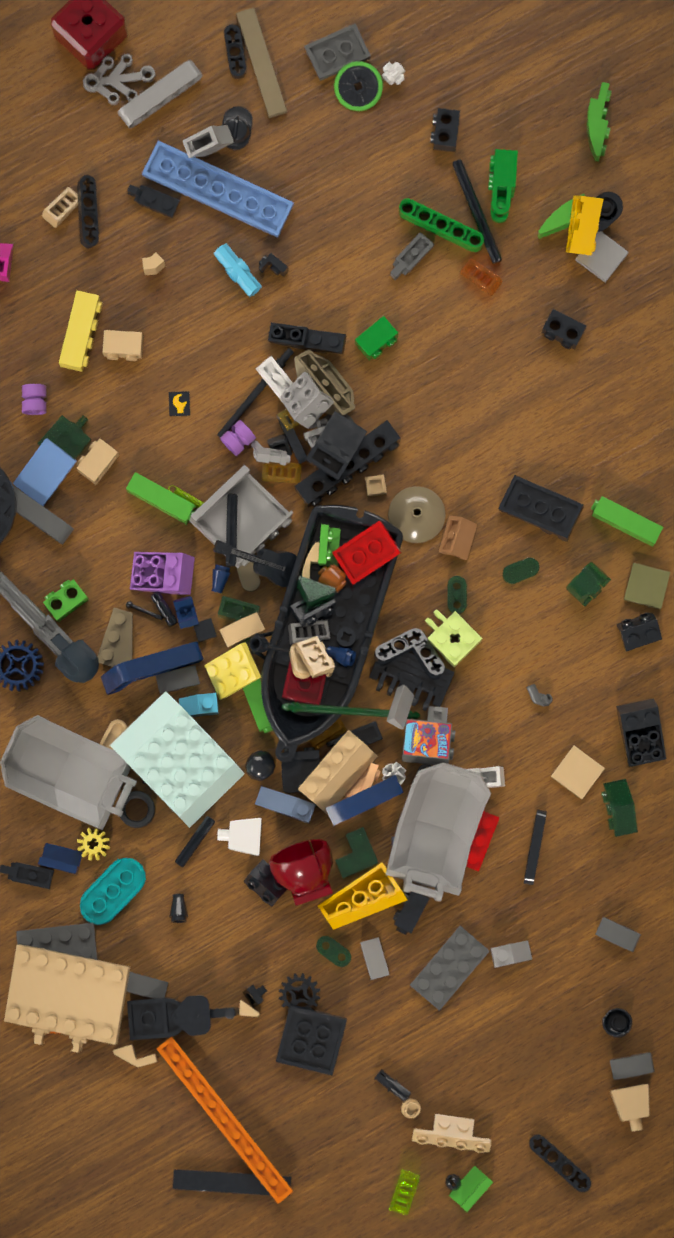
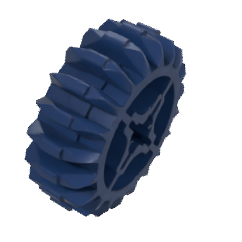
[0,640,44,692]

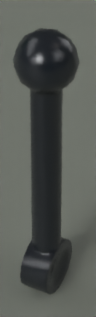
[126,601,163,621]

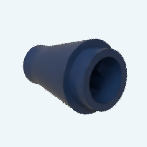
[211,564,231,593]
[326,646,356,667]

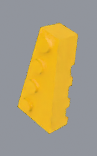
[318,863,407,930]

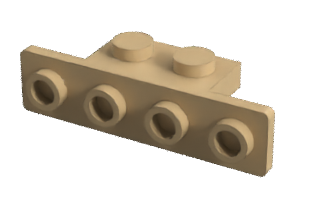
[412,1114,492,1153]

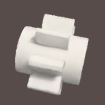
[382,62,405,85]
[382,762,406,785]

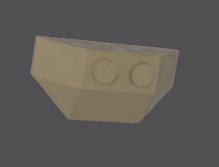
[294,349,355,416]

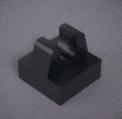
[243,985,267,1008]

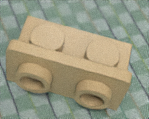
[296,636,335,678]

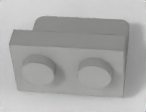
[281,372,334,429]

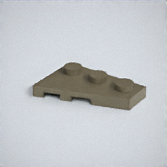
[97,607,133,668]

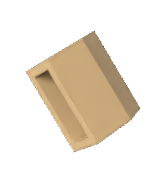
[142,252,165,275]

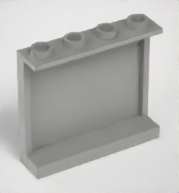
[190,465,293,568]

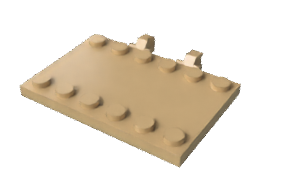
[4,944,130,1053]

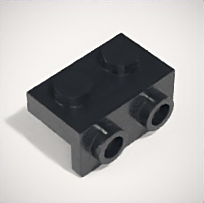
[290,588,336,627]
[617,613,662,652]
[244,859,288,907]

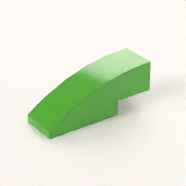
[538,194,585,239]

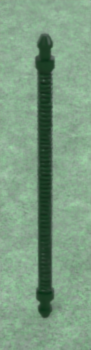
[282,702,420,719]

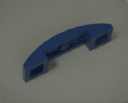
[325,775,404,826]

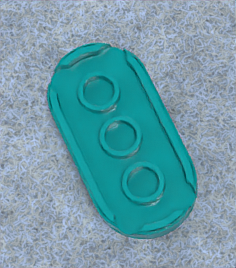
[80,858,146,925]

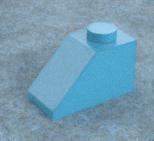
[179,693,219,717]

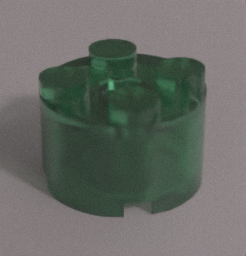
[566,561,611,607]

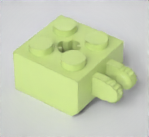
[425,609,482,668]

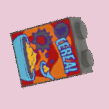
[402,719,455,765]

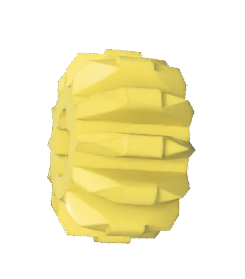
[77,828,110,861]

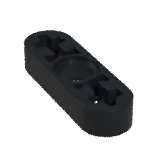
[224,24,247,79]
[276,411,306,464]

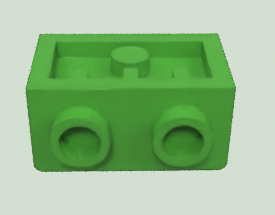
[318,524,341,566]

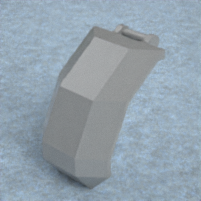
[0,715,137,830]
[386,763,491,902]

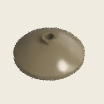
[388,486,446,543]

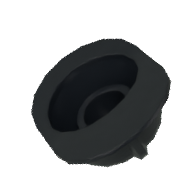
[222,106,253,150]
[596,191,623,232]

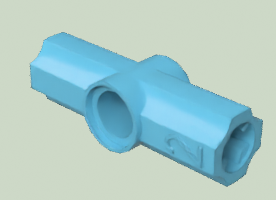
[214,243,262,297]

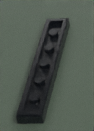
[172,1169,291,1197]

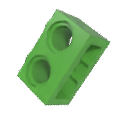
[43,579,89,623]

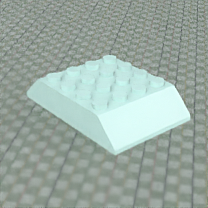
[110,691,245,828]

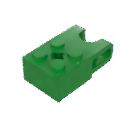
[488,149,518,223]

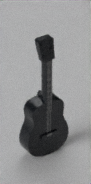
[213,540,297,587]

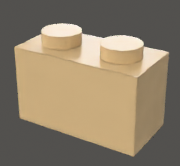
[103,330,143,361]
[77,439,119,485]

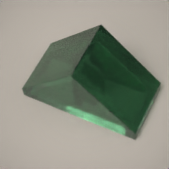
[297,576,336,609]

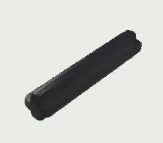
[175,816,215,867]

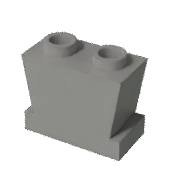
[182,125,234,158]

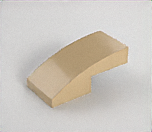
[302,542,320,583]
[219,612,265,647]

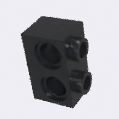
[430,108,460,152]
[541,309,587,350]

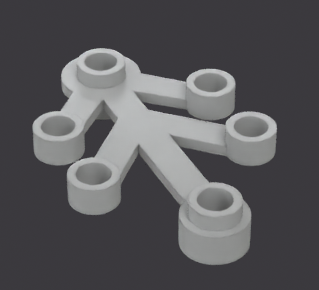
[83,54,155,105]

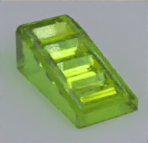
[389,1169,420,1216]

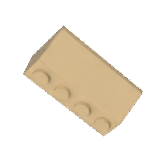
[298,730,378,815]

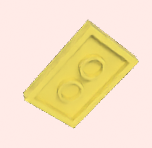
[204,642,261,700]

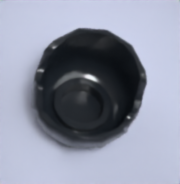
[245,750,276,781]
[602,1008,633,1038]

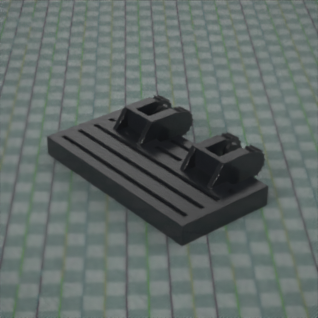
[369,642,455,711]

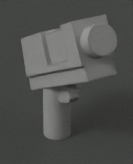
[251,441,291,466]

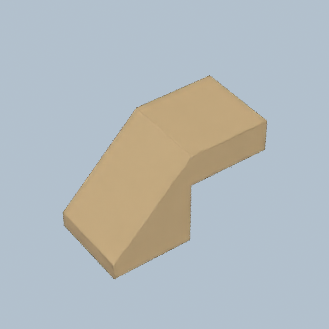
[113,1045,158,1067]

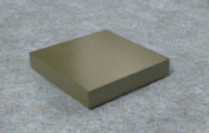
[624,563,670,610]

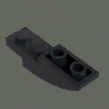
[267,322,347,354]

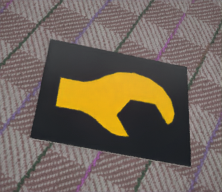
[169,391,190,416]

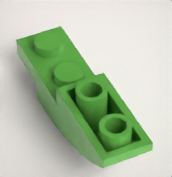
[587,82,611,162]

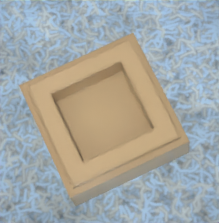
[365,475,387,497]

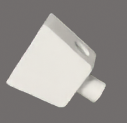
[217,818,262,856]

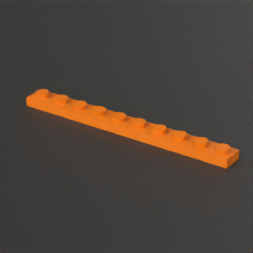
[156,1037,294,1204]

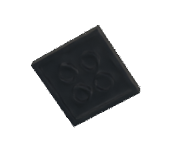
[276,1004,347,1076]

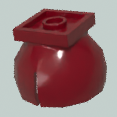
[269,839,333,906]

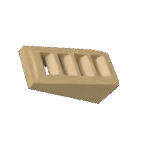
[42,187,78,228]

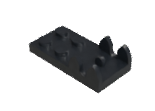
[498,475,584,542]

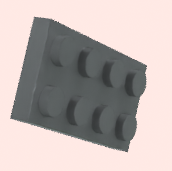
[16,923,98,960]
[410,926,489,1011]

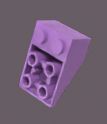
[130,552,195,595]

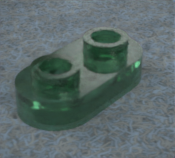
[447,576,467,614]
[316,936,351,967]

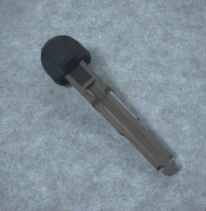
[0,571,99,683]

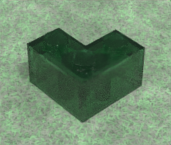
[218,596,260,645]
[601,779,638,837]
[335,827,379,879]

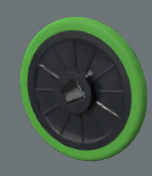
[334,61,383,111]

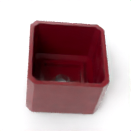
[51,0,127,69]

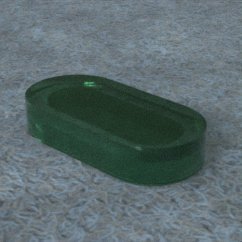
[502,558,540,584]

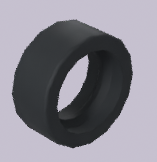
[120,791,155,828]

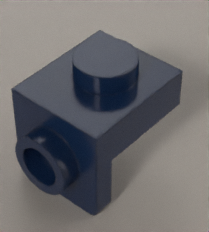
[173,596,199,629]

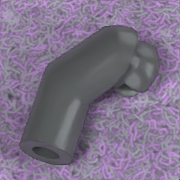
[526,684,553,707]

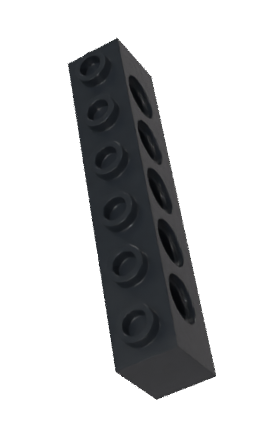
[295,420,401,507]

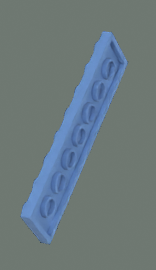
[142,141,294,237]

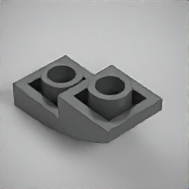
[155,665,200,694]
[595,917,641,952]
[610,1052,655,1080]

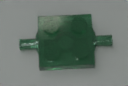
[37,415,91,459]

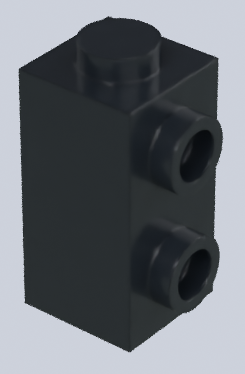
[393,891,429,935]

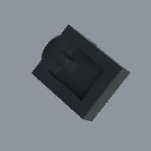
[259,253,289,277]

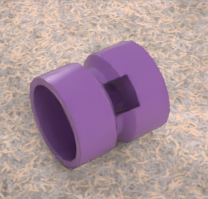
[22,384,47,415]
[220,420,256,456]

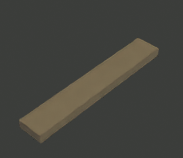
[236,8,287,118]

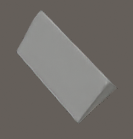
[387,685,414,730]
[360,937,390,980]

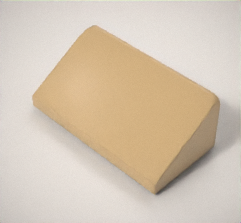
[239,1000,260,1017]

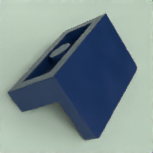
[38,843,82,875]

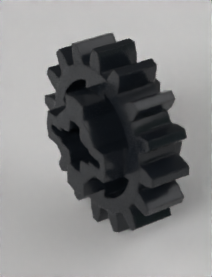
[279,973,320,1012]

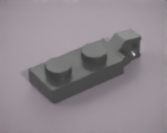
[390,232,434,280]

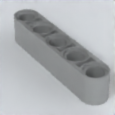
[118,60,203,128]

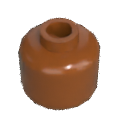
[318,564,347,593]

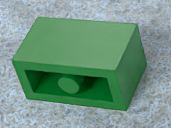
[355,316,398,360]

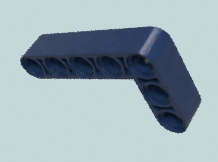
[101,641,204,695]

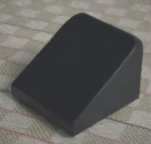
[267,434,292,455]

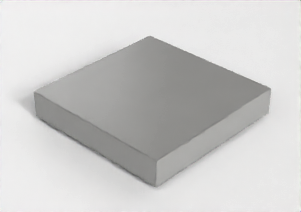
[576,232,629,283]

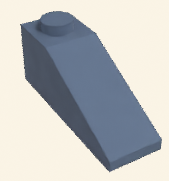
[255,786,316,824]

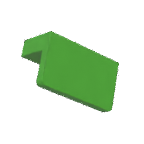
[449,1166,493,1212]

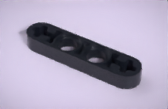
[77,175,99,249]
[523,809,547,885]
[529,1134,591,1192]

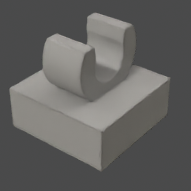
[427,706,448,723]

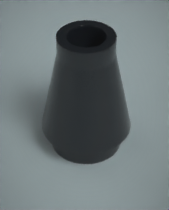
[169,894,189,923]

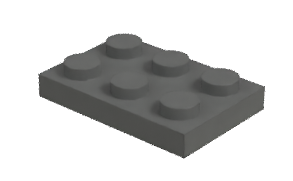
[304,24,371,81]

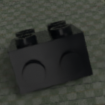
[281,747,320,793]

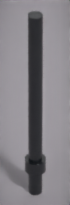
[217,348,294,438]

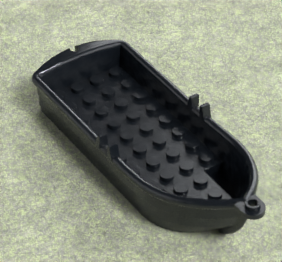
[261,505,403,762]

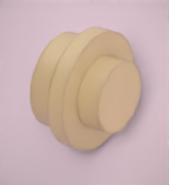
[401,1099,421,1118]

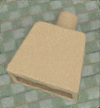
[610,1084,649,1131]

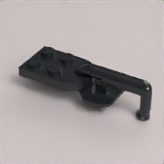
[127,995,240,1040]

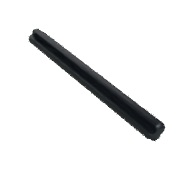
[452,159,502,264]

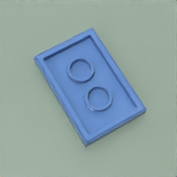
[13,438,77,507]

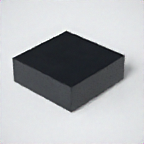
[193,618,217,643]

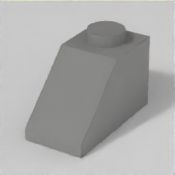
[490,940,532,968]

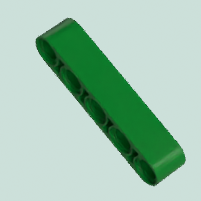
[399,198,484,252]

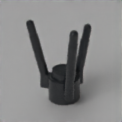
[249,631,289,660]

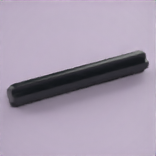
[226,493,238,566]

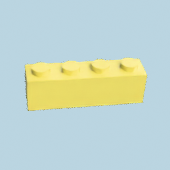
[59,291,102,372]

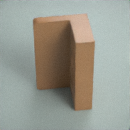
[439,516,477,560]

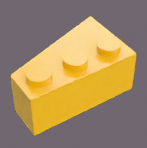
[566,195,604,256]

